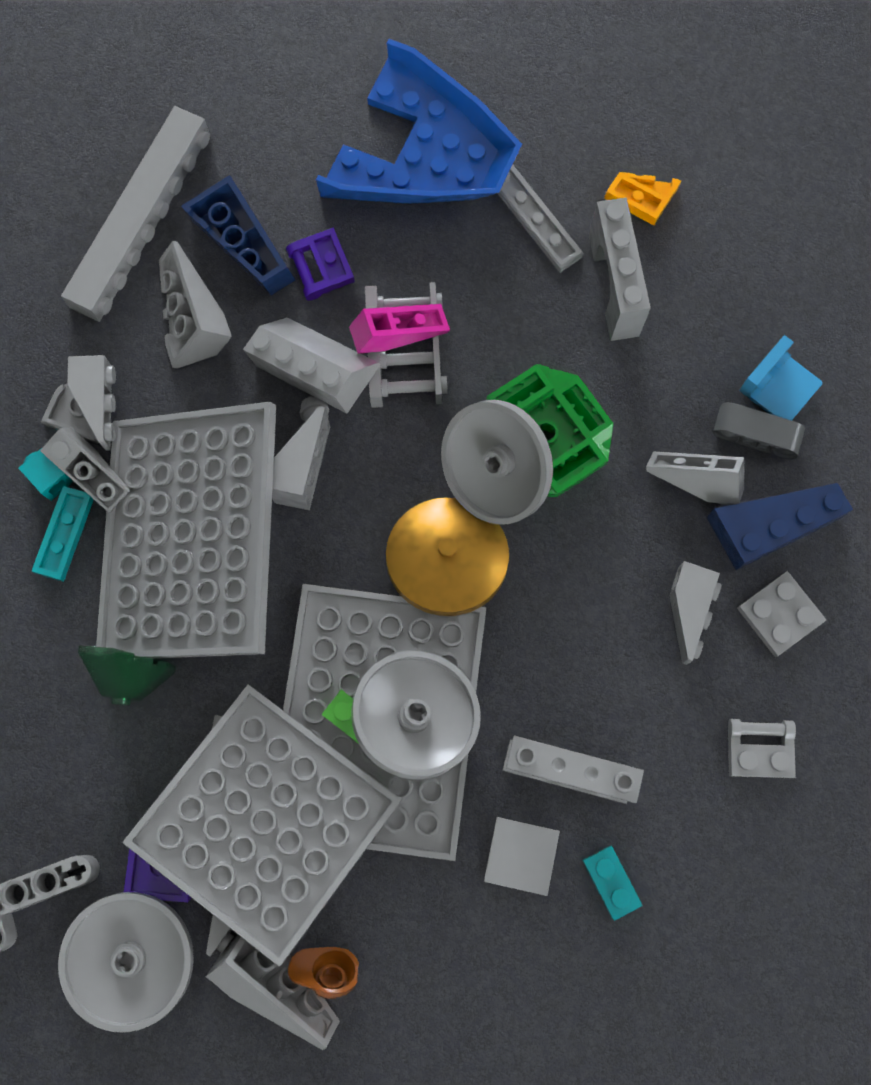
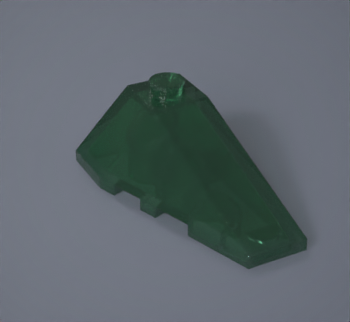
[78,645,176,706]

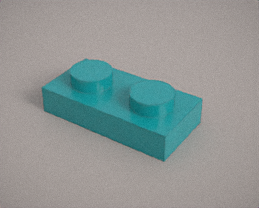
[582,846,643,921]

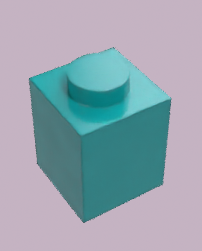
[18,448,74,501]

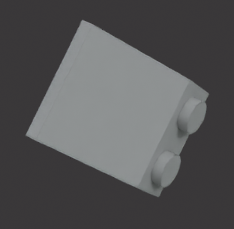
[272,406,330,511]

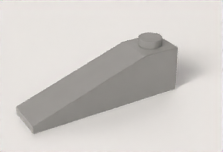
[159,241,232,368]
[206,934,340,1050]

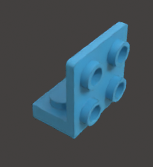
[739,335,822,420]

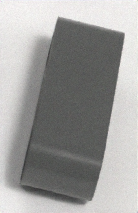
[713,402,805,459]

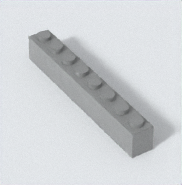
[61,106,210,322]

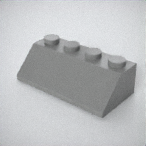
[243,318,380,414]

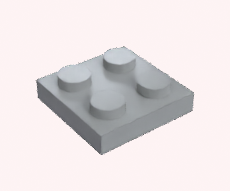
[737,571,826,657]

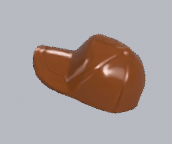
[288,947,359,999]

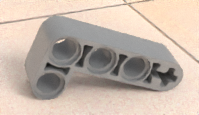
[0,855,100,952]

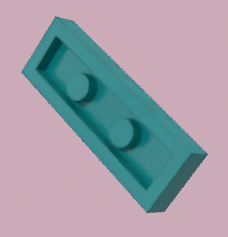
[32,486,94,582]

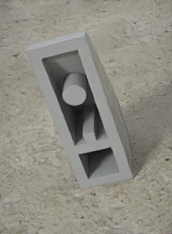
[646,451,744,505]

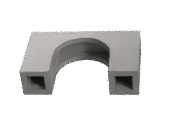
[589,197,651,341]

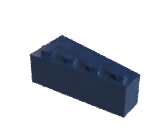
[181,175,295,295]
[707,483,853,570]

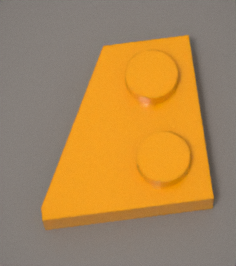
[604,172,681,226]

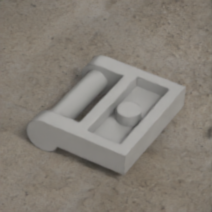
[728,719,796,778]

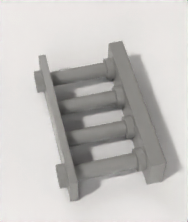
[365,282,447,408]
[502,736,644,804]

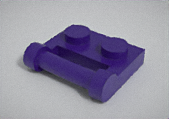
[286,228,355,301]

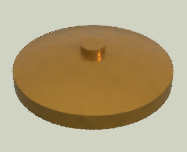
[386,498,509,616]

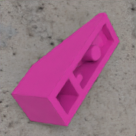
[349,304,450,354]

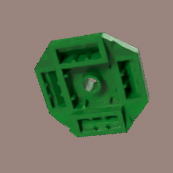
[486,364,614,497]

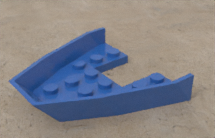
[316,39,522,204]

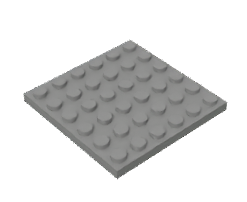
[122,685,401,967]

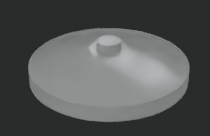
[441,400,553,525]
[351,651,481,779]
[58,892,194,1032]

